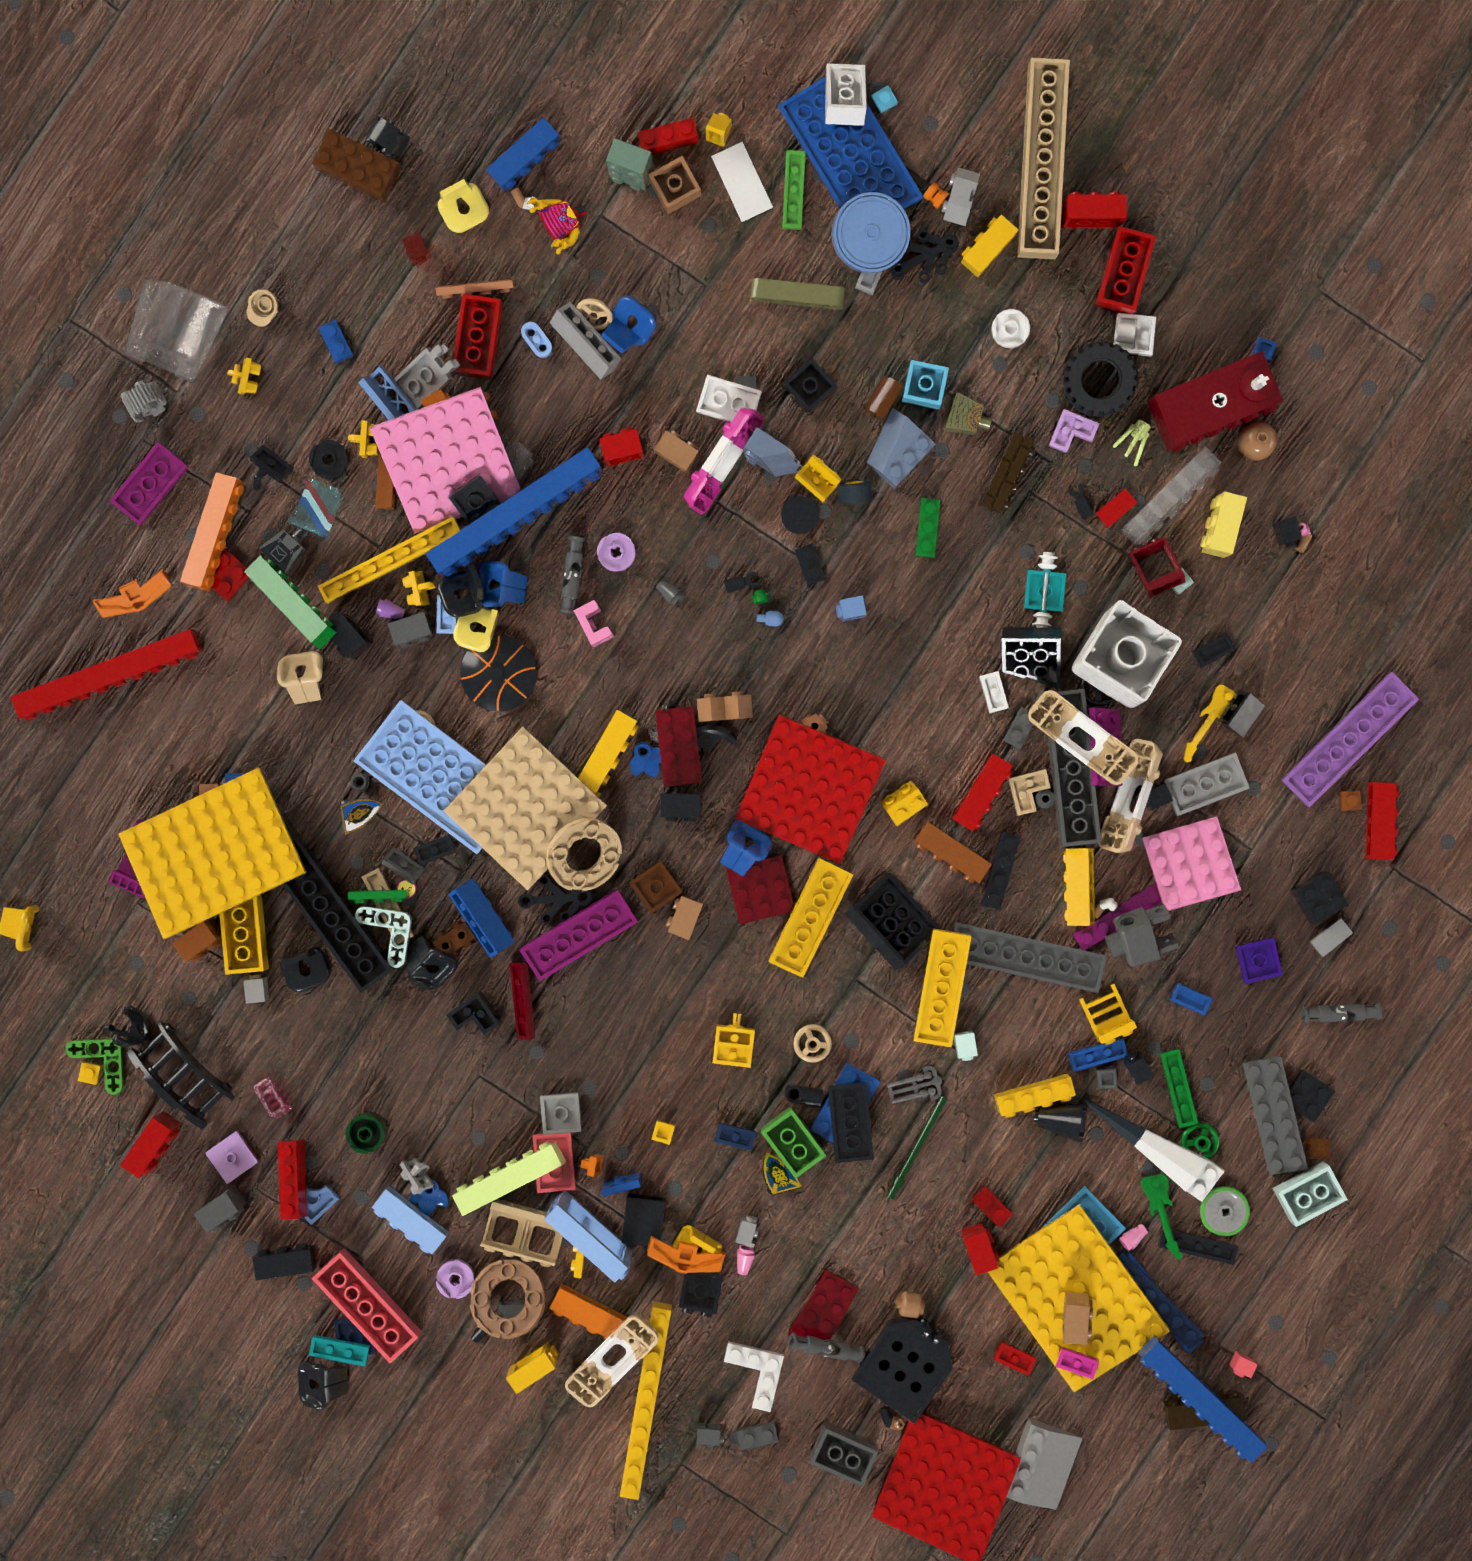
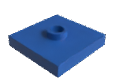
[601,1172,642,1197]

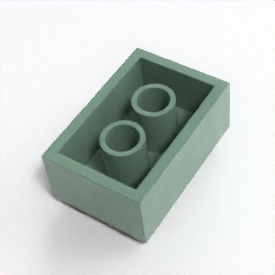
[606,138,653,191]

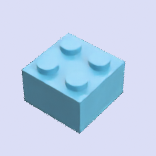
[902,360,949,410]

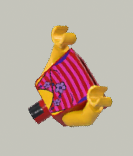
[527,198,587,254]

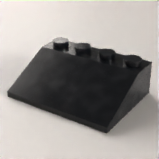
[844,872,940,971]

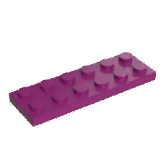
[519,889,638,981]

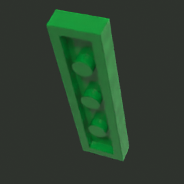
[1159,1048,1198,1128]

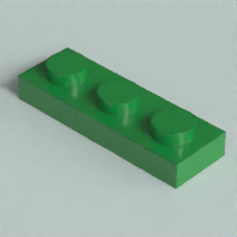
[915,498,940,558]
[348,889,409,903]

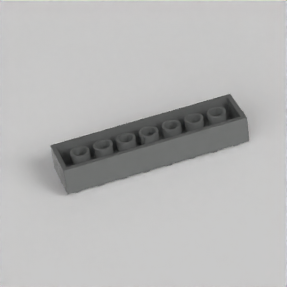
[1047,689,1101,847]

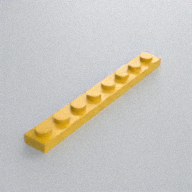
[318,516,461,604]

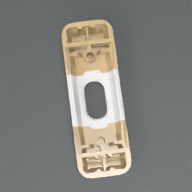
[1028,690,1138,785]
[1098,739,1162,853]
[565,1314,659,1407]

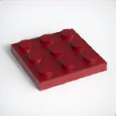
[726,855,794,924]

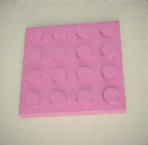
[1142,817,1241,911]

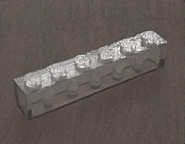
[1120,446,1222,547]

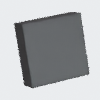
[1096,1068,1118,1090]

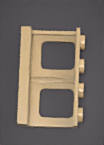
[480,1198,563,1267]

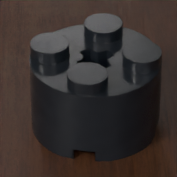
[365,116,411,161]

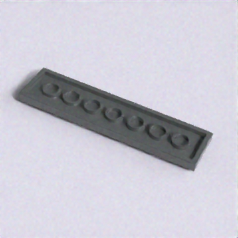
[954,922,1107,993]

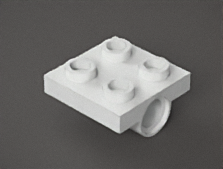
[1114,313,1156,357]

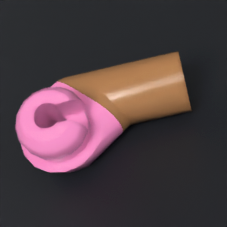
[1295,523,1312,553]

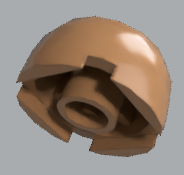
[1237,421,1278,461]

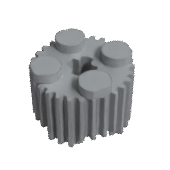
[120,380,167,422]

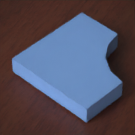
[304,1184,340,1225]

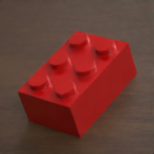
[1062,192,1127,228]
[120,1111,182,1178]

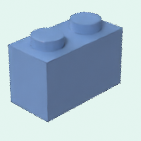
[836,595,867,622]

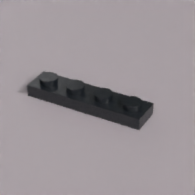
[981,832,1021,910]
[1158,1227,1238,1265]

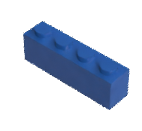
[486,117,561,191]
[448,878,515,958]

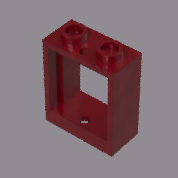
[1129,537,1185,598]

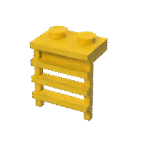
[1079,983,1137,1045]

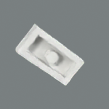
[979,671,1009,713]

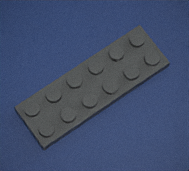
[1243,1055,1308,1175]

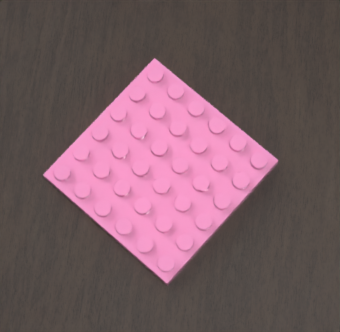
[370,387,521,534]

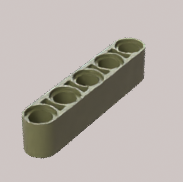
[750,278,845,310]

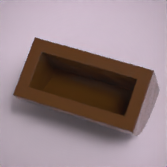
[863,376,903,421]

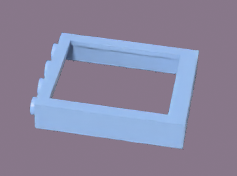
[544,1191,632,1282]

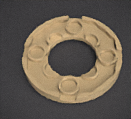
[546,818,622,891]

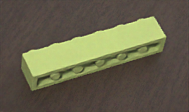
[452,1141,566,1216]

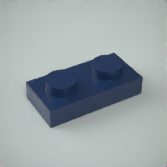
[715,1122,756,1151]

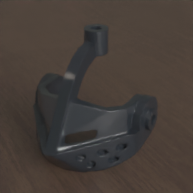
[103,1006,150,1047]

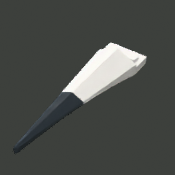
[1084,1099,1224,1202]

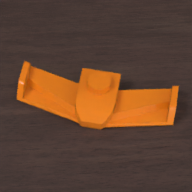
[93,568,172,618]
[647,1235,726,1274]

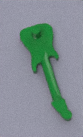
[1140,1174,1182,1259]

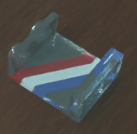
[287,478,343,538]

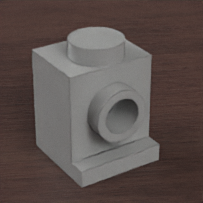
[735,1215,759,1248]

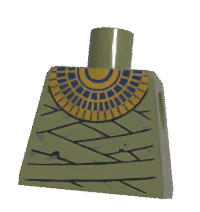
[944,392,992,435]

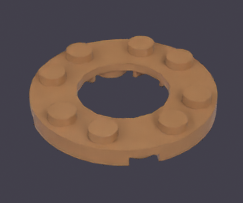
[470,1260,546,1339]

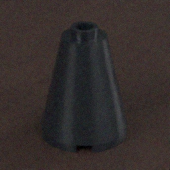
[1034,1104,1088,1143]

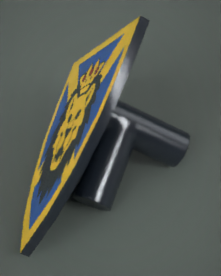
[763,1153,802,1195]

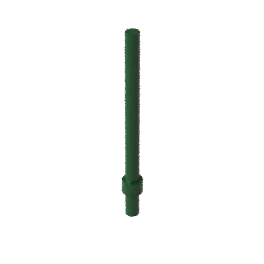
[886,1095,947,1200]

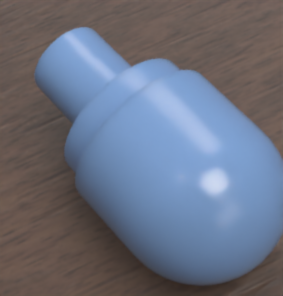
[756,611,784,626]

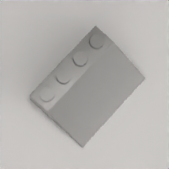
[1006,1417,1082,1510]

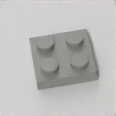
[540,1092,582,1135]

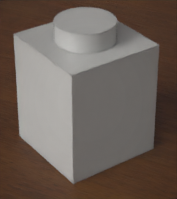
[244,974,269,1004]

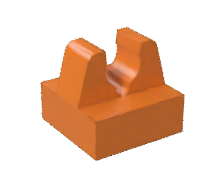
[580,1154,604,1177]

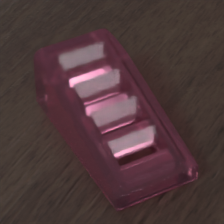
[253,1076,291,1119]

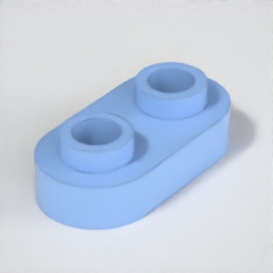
[521,322,552,358]

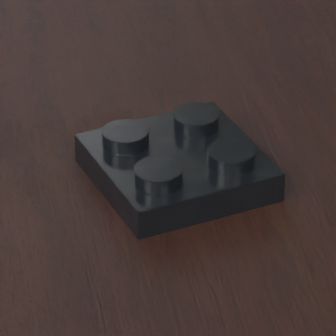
[448,474,502,525]
[1289,1069,1335,1123]

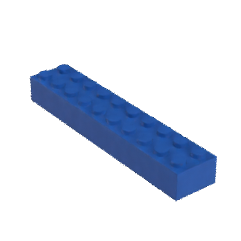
[426,447,603,577]

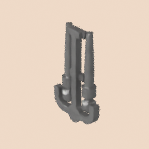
[887,1066,942,1104]

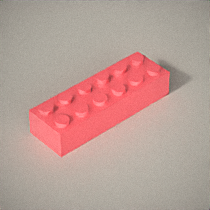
[312,1247,422,1363]

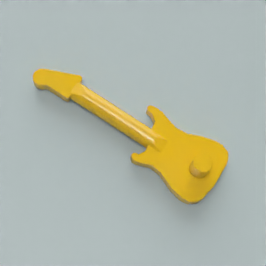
[1183,685,1236,763]

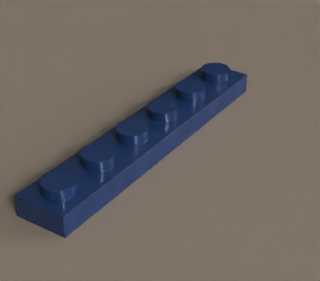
[1117,1251,1205,1348]

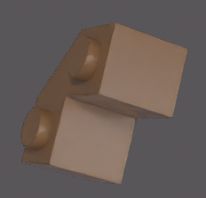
[697,691,753,722]

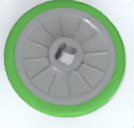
[1200,1186,1250,1236]

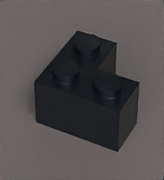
[446,990,502,1035]

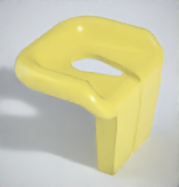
[438,179,489,233]
[453,607,499,652]

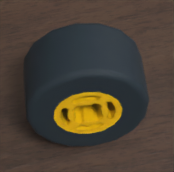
[837,480,873,504]

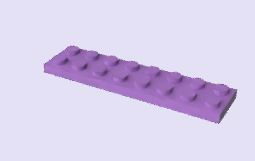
[1281,672,1419,807]

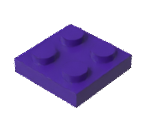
[1235,937,1283,984]

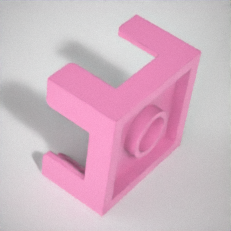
[574,600,614,647]

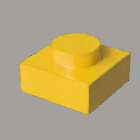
[78,1061,103,1085]
[651,1120,675,1145]

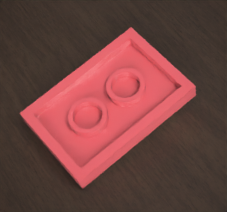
[533,1132,576,1193]

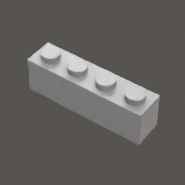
[550,302,621,380]

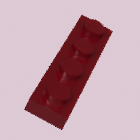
[509,962,535,1040]

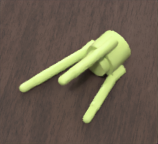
[1113,420,1151,466]

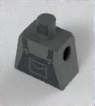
[259,527,307,575]

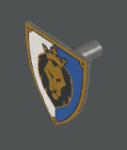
[340,798,382,835]

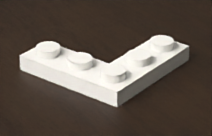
[724,1341,784,1412]

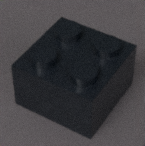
[783,358,838,416]
[329,613,372,659]
[1290,871,1349,925]

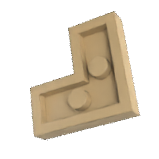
[1008,769,1051,816]

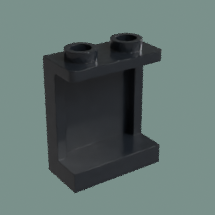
[622,1193,666,1249]

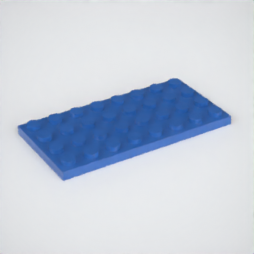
[778,76,923,210]

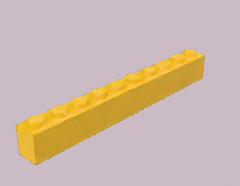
[620,1301,672,1500]

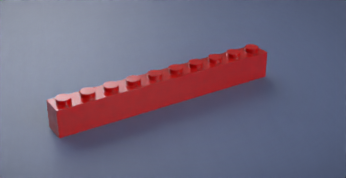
[10,629,203,721]

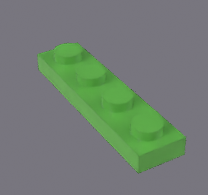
[782,150,806,230]

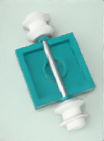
[1023,552,1066,627]

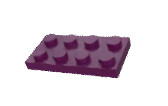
[109,442,189,526]
[1089,708,1123,786]

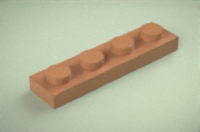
[436,279,515,299]

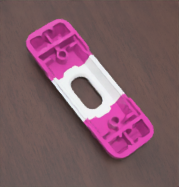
[684,408,765,515]

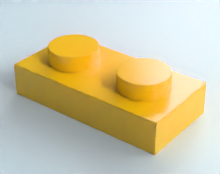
[571,1246,585,1278]

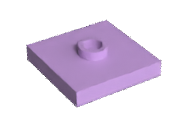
[205,1130,259,1184]

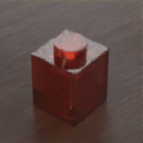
[402,232,431,265]

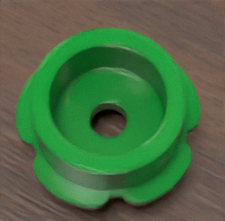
[751,590,769,604]

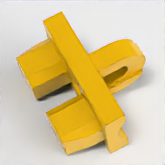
[348,420,379,458]
[402,571,436,606]

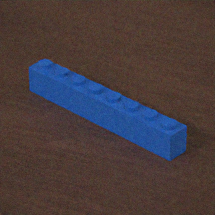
[1138,1335,1268,1463]

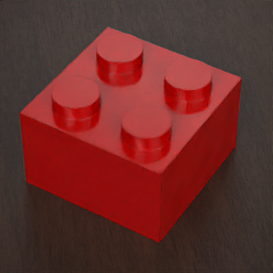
[599,427,644,467]
[960,1223,1000,1276]

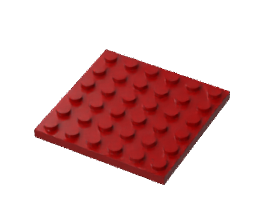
[735,714,886,864]
[872,1413,1022,1561]

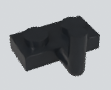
[250,445,293,490]

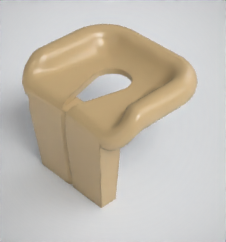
[277,651,323,704]

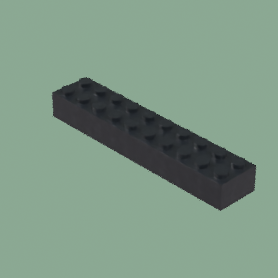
[281,814,396,993]

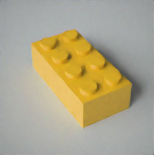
[219,894,269,975]

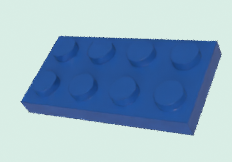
[810,1062,880,1142]

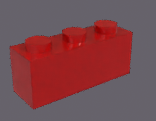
[637,118,699,156]

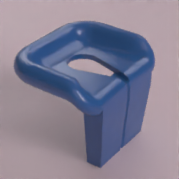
[601,296,656,353]
[478,561,528,607]
[720,820,773,876]

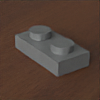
[1002,707,1033,749]
[382,847,425,885]
[737,1421,778,1450]

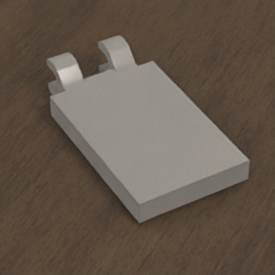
[394,343,460,409]

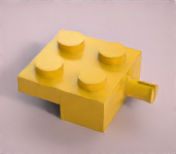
[713,1013,755,1068]

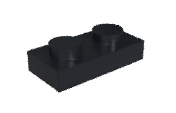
[794,543,826,586]
[413,834,457,866]

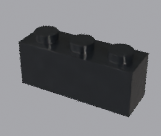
[252,1243,317,1280]

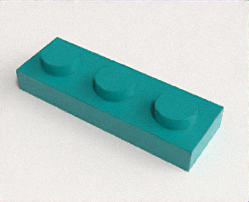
[309,1335,370,1366]

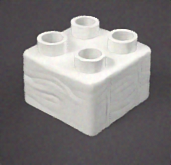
[1072,600,1182,708]

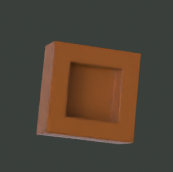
[1339,790,1362,811]

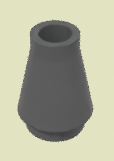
[656,579,685,607]

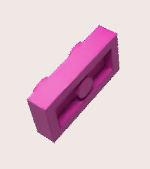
[1056,1347,1099,1379]

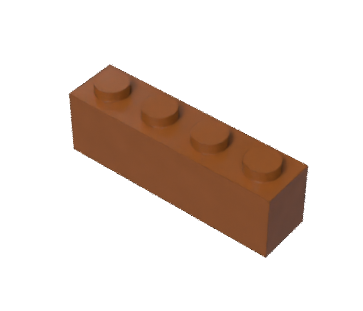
[914,821,992,884]

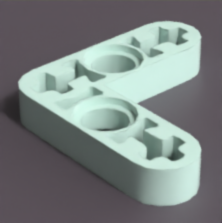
[355,906,412,968]

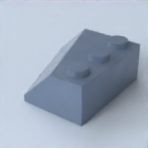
[867,408,936,489]
[744,427,803,477]

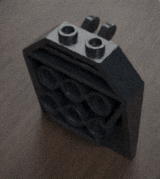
[851,1316,953,1424]

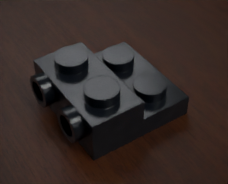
[678,1272,723,1318]

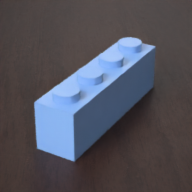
[372,1186,449,1254]

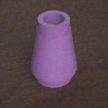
[375,599,405,619]

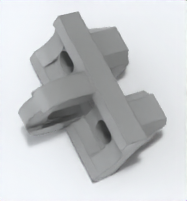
[400,1158,434,1195]

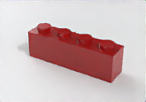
[952,754,1013,831]
[1365,782,1399,860]
[278,1139,307,1220]

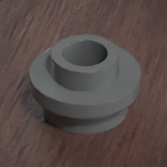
[350,773,370,792]
[1035,789,1055,808]

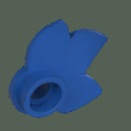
[630,742,661,777]
[410,1178,448,1215]

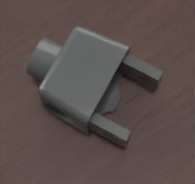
[1105,904,1179,967]

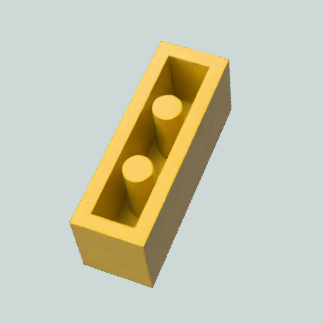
[961,215,1018,277]

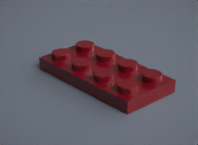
[655,706,703,787]
[788,1269,859,1355]

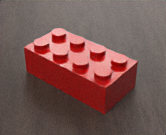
[1094,226,1156,314]
[453,294,504,380]

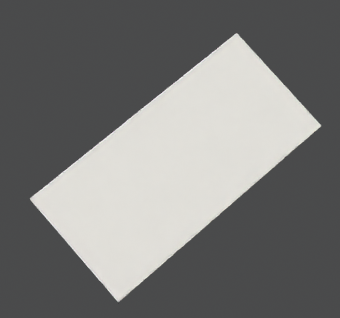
[711,142,773,222]

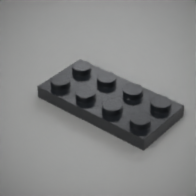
[828,1082,874,1163]

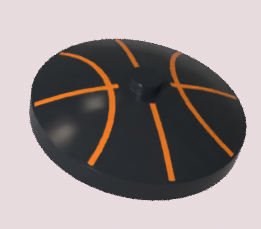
[460,635,537,712]

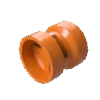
[923,182,950,209]

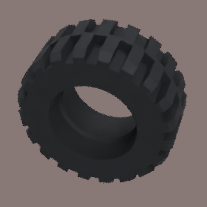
[1063,341,1139,417]

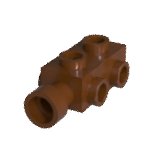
[432,920,476,956]

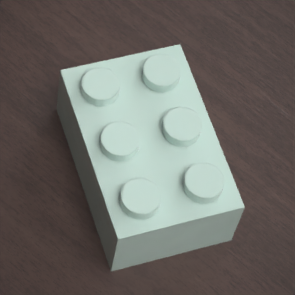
[1272,1162,1348,1227]

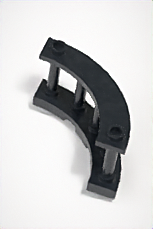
[126,1020,235,1130]

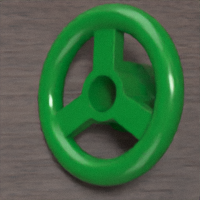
[1181,1122,1219,1159]

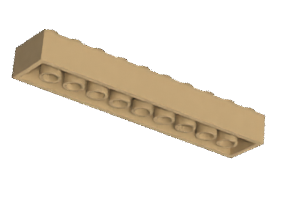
[1017,58,1070,259]

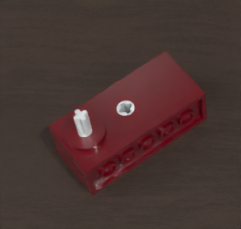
[1147,351,1283,453]

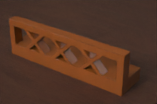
[375,451,397,510]

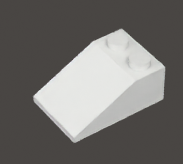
[825,63,867,126]

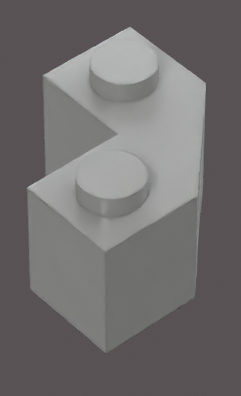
[941,168,980,226]

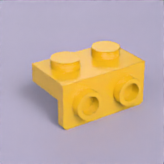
[795,455,842,502]
[880,781,928,826]

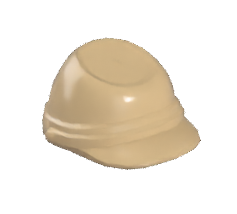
[247,289,279,327]

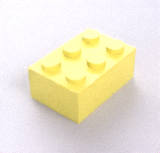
[1200,492,1247,558]

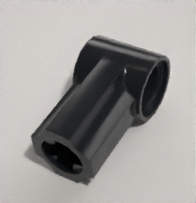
[784,1083,823,1106]

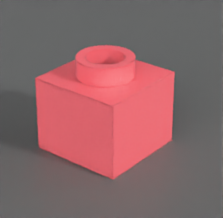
[1229,1351,1258,1378]

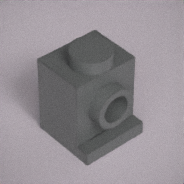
[696,1423,724,1448]

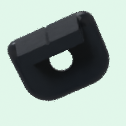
[437,564,484,618]
[406,935,459,990]
[280,947,330,992]
[298,1361,348,1410]

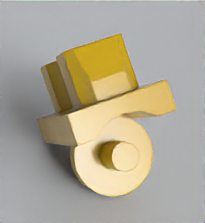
[227,357,261,395]

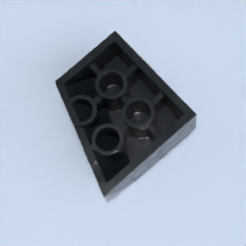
[1002,627,1061,689]

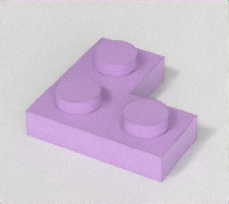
[1048,409,1100,453]

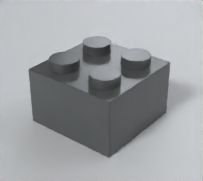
[194,1185,247,1233]

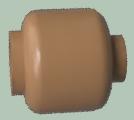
[895,1291,925,1319]

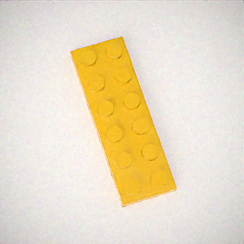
[768,858,853,978]
[913,929,972,1047]

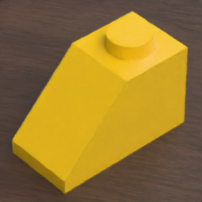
[705,113,732,147]

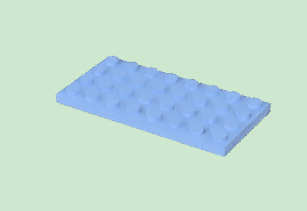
[354,700,486,854]

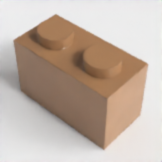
[654,430,699,473]
[666,895,703,940]

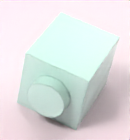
[954,1030,978,1061]

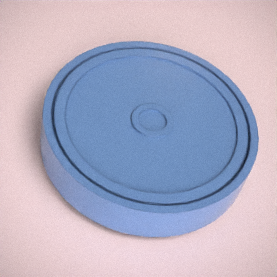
[832,192,910,273]

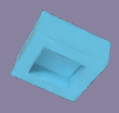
[871,86,898,114]

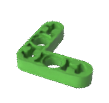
[65,1038,125,1095]

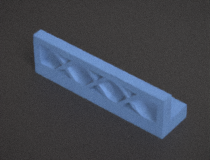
[358,365,418,420]

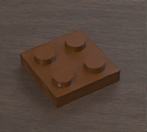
[629,861,683,914]

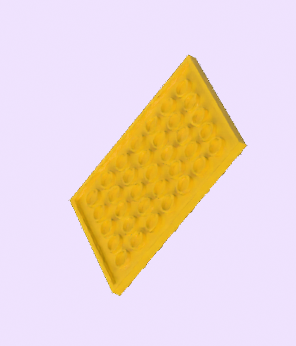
[118,768,306,939]
[988,1204,1170,1392]

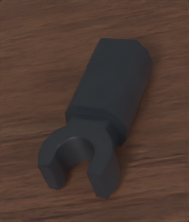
[1069,484,1094,519]
[724,572,759,593]

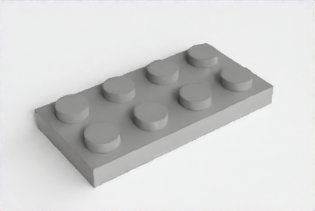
[1163,753,1250,816]

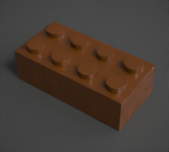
[312,128,402,203]

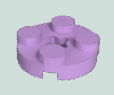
[597,533,636,572]
[436,1258,475,1299]

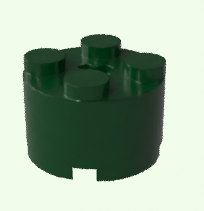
[345,1111,388,1154]

